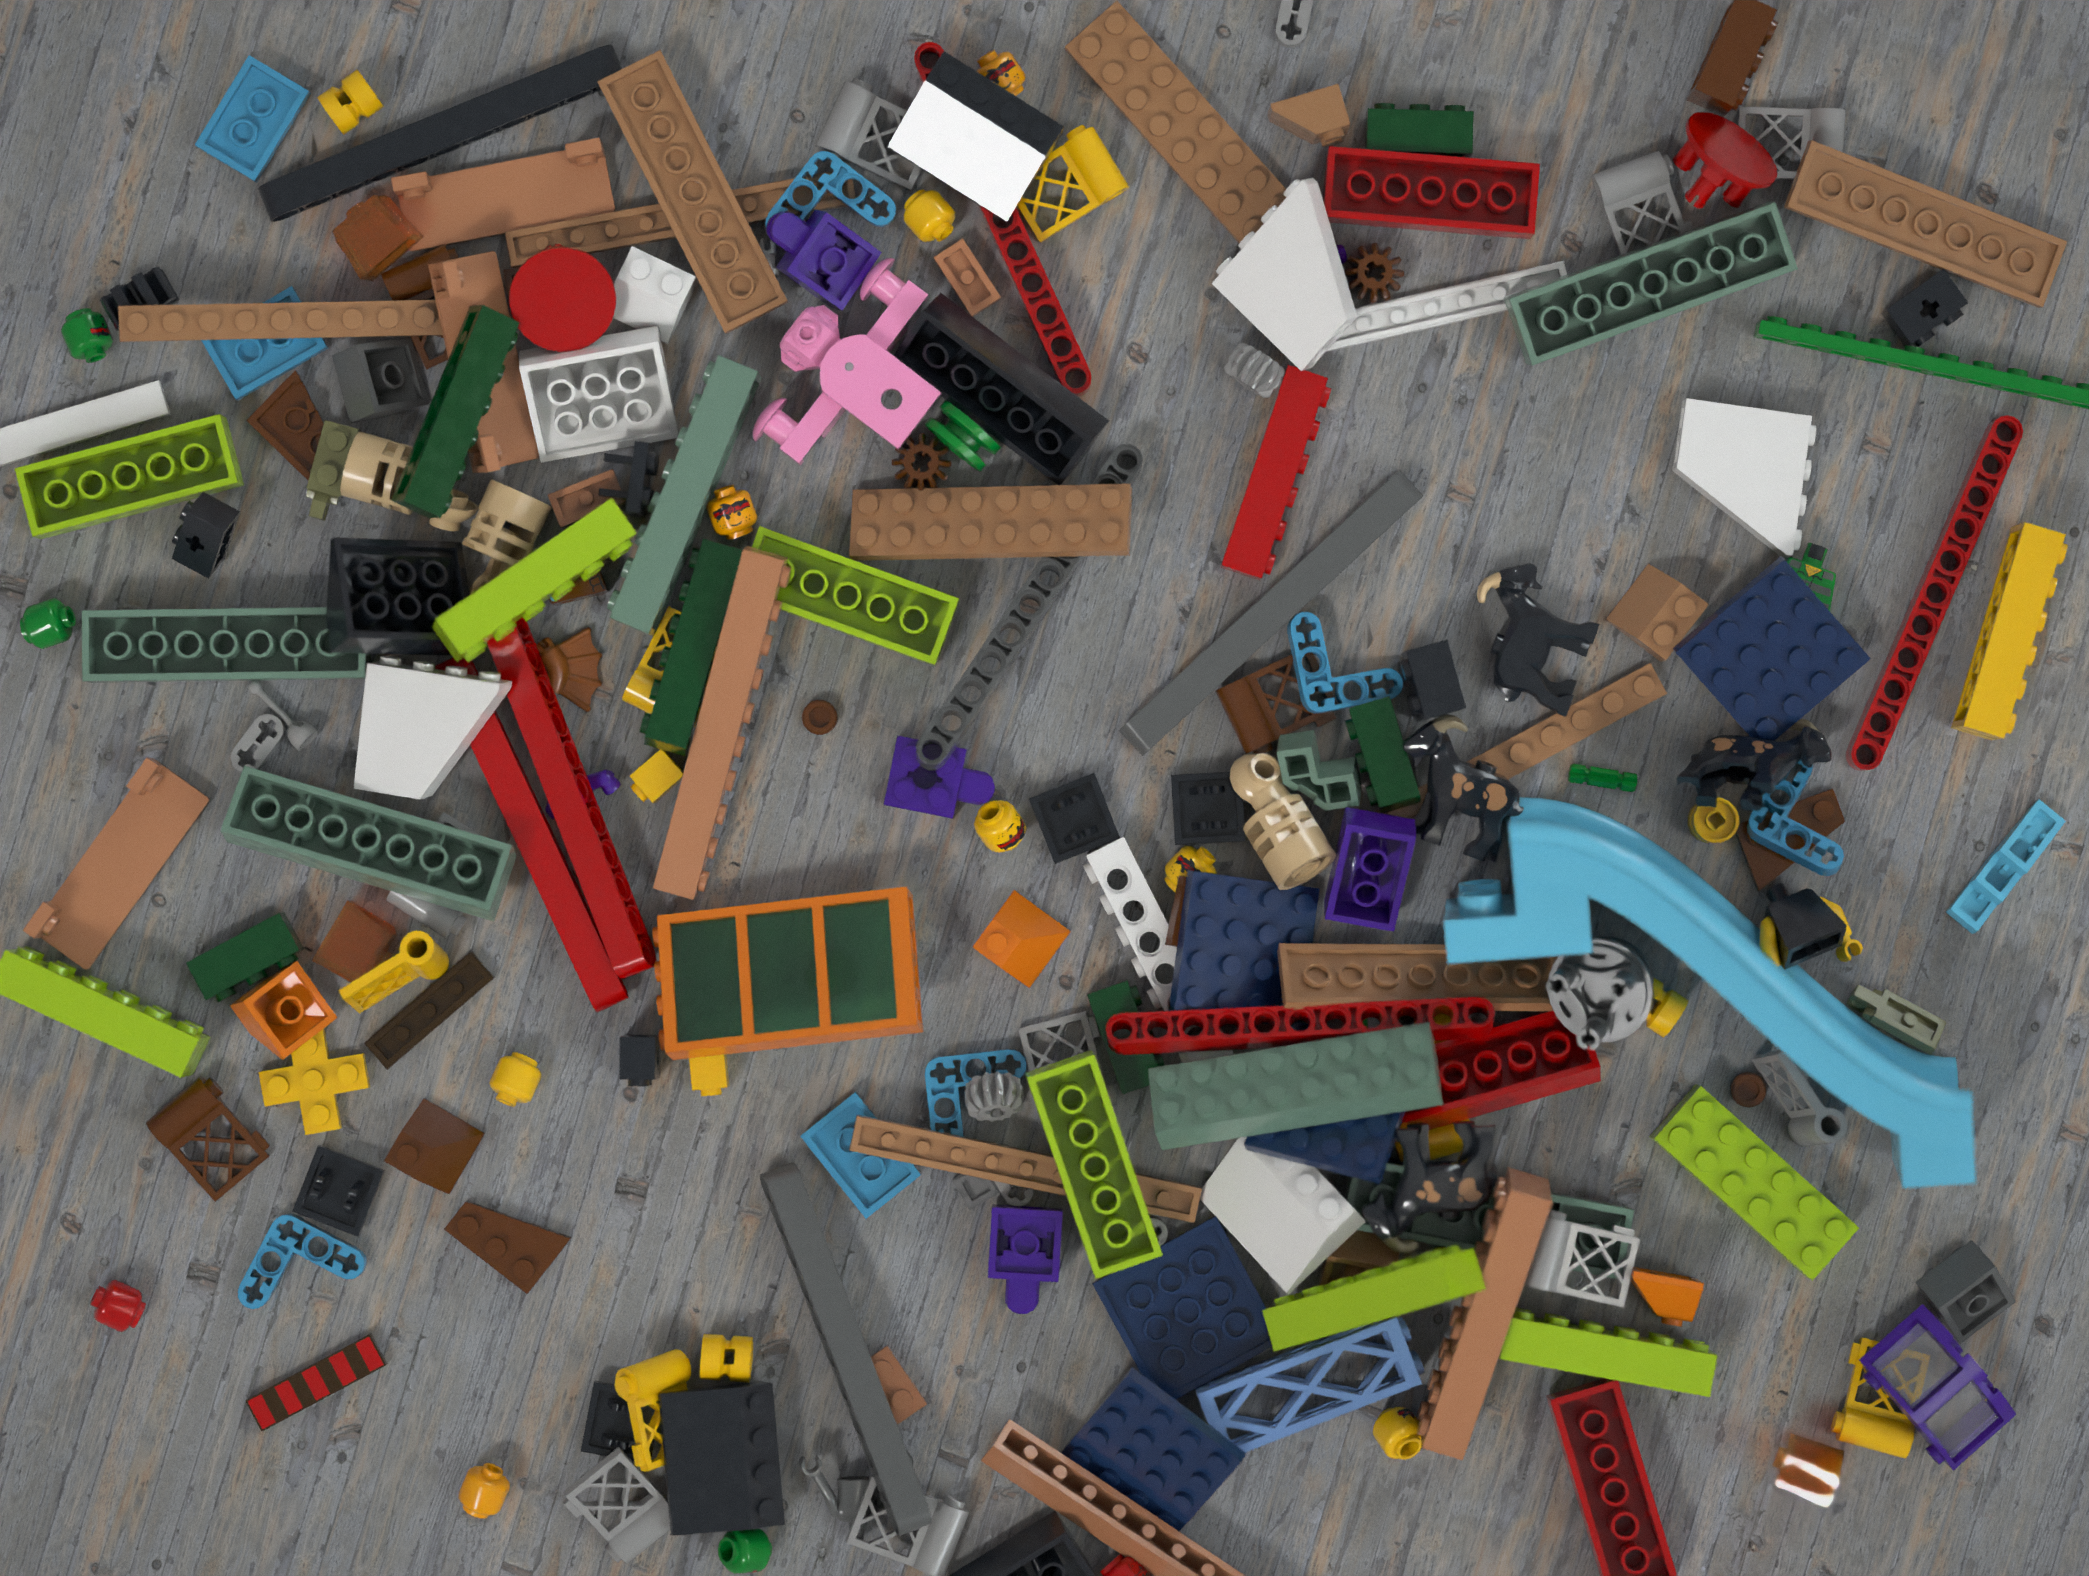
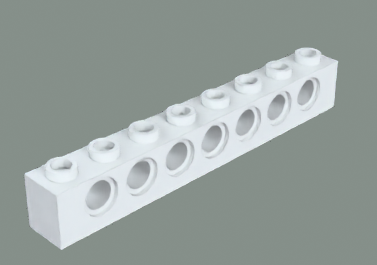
[1083,837,1234,1063]

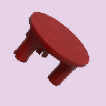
[1672,112,1777,209]
[509,244,616,352]

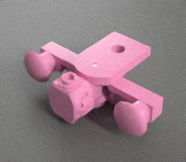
[753,258,941,465]

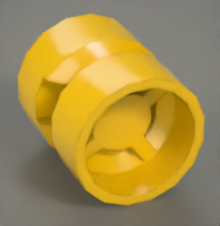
[317,69,384,135]
[1688,798,1739,843]
[1646,977,1689,1038]
[700,1333,753,1383]

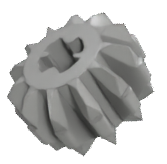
[1224,343,1285,398]
[964,1071,1024,1123]

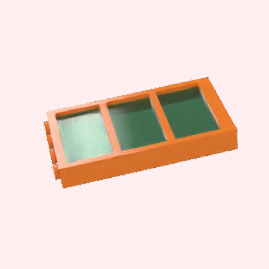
[652,886,923,1060]

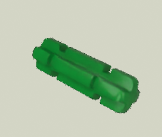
[1568,763,1638,792]

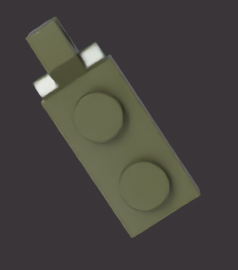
[306,420,361,521]
[1846,984,1946,1055]

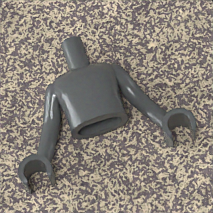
[799,1451,913,1540]

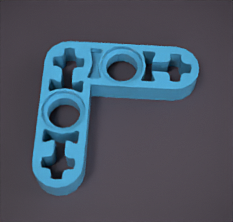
[765,151,896,228]
[1287,612,1403,714]
[1747,761,1844,876]
[925,1049,1026,1137]
[238,1214,367,1309]

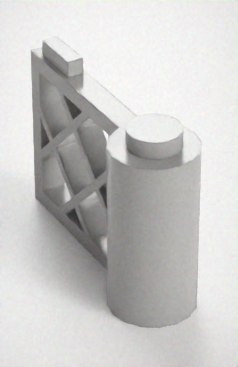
[816,78,921,191]
[1738,106,1846,180]
[1591,150,1693,255]
[386,812,482,938]
[1018,1011,1118,1106]
[1751,1050,1847,1147]
[1524,1209,1640,1308]
[562,1447,670,1564]
[846,1475,970,1576]

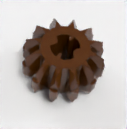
[1344,243,1404,304]
[892,433,952,491]

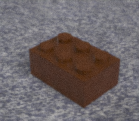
[1686,0,1778,117]

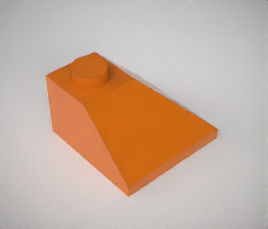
[973,890,1071,988]
[229,961,338,1059]
[1630,1267,1704,1327]

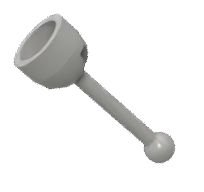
[248,681,319,751]

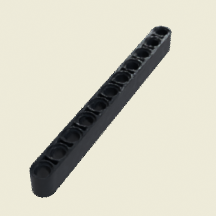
[258,44,622,222]

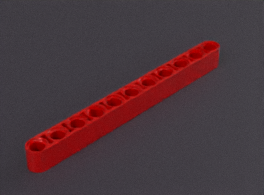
[914,42,1092,397]
[1846,415,2023,771]
[487,617,657,979]
[435,657,629,1013]
[1106,997,1495,1055]

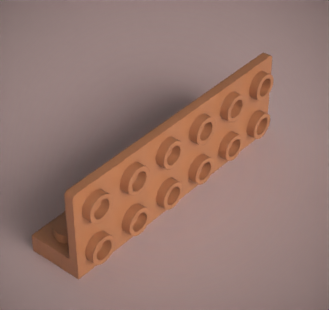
[391,138,616,252]
[428,251,539,473]
[23,758,210,970]

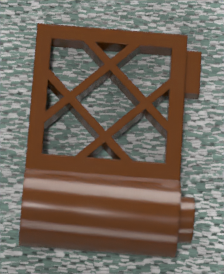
[381,244,460,370]
[1215,646,1338,754]
[146,1076,270,1202]

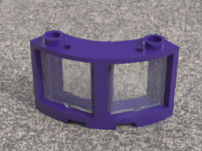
[1859,1304,2016,1471]

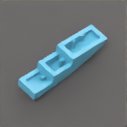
[1946,799,2066,934]

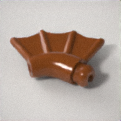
[536,627,602,712]

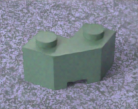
[1276,730,1362,811]

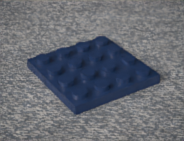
[1673,556,1871,741]
[1168,870,1320,1024]
[1244,1021,1405,1184]
[1092,1216,1272,1400]
[1061,1367,1247,1531]

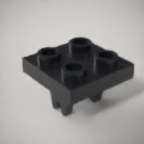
[598,441,659,518]
[1171,772,1246,845]
[1029,773,1120,864]
[292,1145,385,1237]
[581,1381,659,1462]

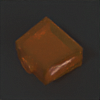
[332,195,424,281]
[312,900,397,983]
[1772,1433,1845,1508]

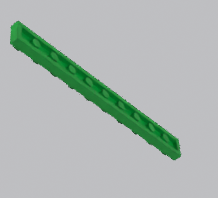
[1753,316,2089,410]

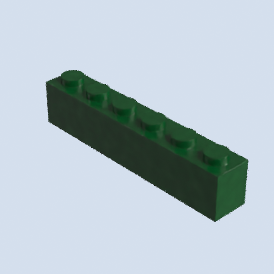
[391,305,519,518]
[639,539,743,756]

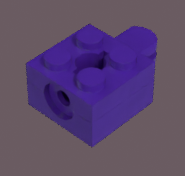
[766,210,882,311]
[883,735,995,819]
[988,1204,1063,1314]

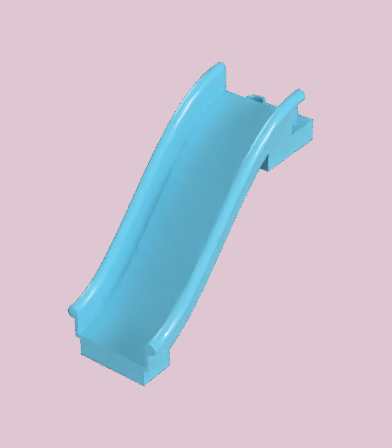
[1444,797,1976,1188]

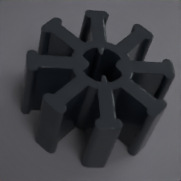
[100,267,180,331]

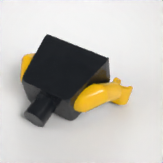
[1759,883,1863,970]

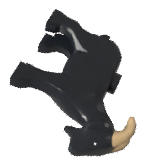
[1477,563,1600,717]

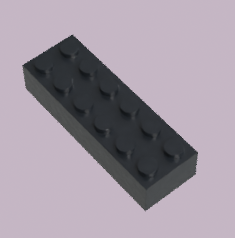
[893,293,1109,485]

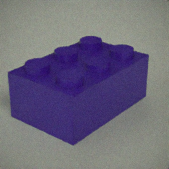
[1324,807,1416,932]

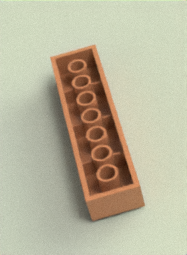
[1416,1167,1552,1460]

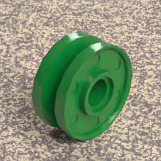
[925,400,1001,472]

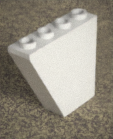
[1212,178,1357,371]
[1672,398,1816,558]
[354,656,512,799]

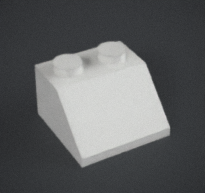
[613,246,699,344]

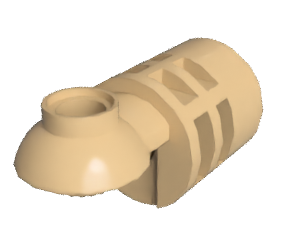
[340,431,478,531]
[462,479,552,595]
[1230,753,1336,890]

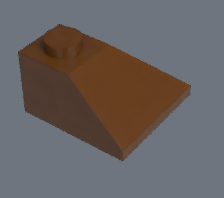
[384,1098,485,1194]

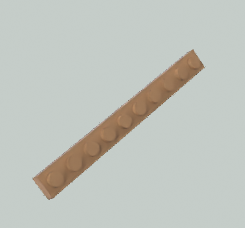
[505,171,856,268]
[118,300,443,342]
[1374,663,1667,818]
[849,1114,1202,1223]

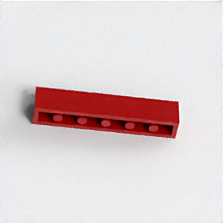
[1220,365,1332,580]

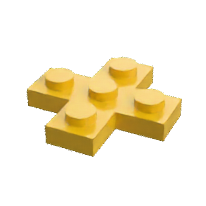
[258,1029,370,1135]

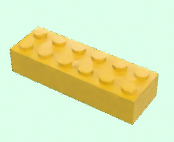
[1951,522,2068,740]

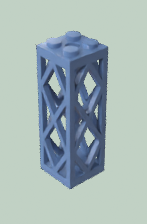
[1195,1316,1425,1452]

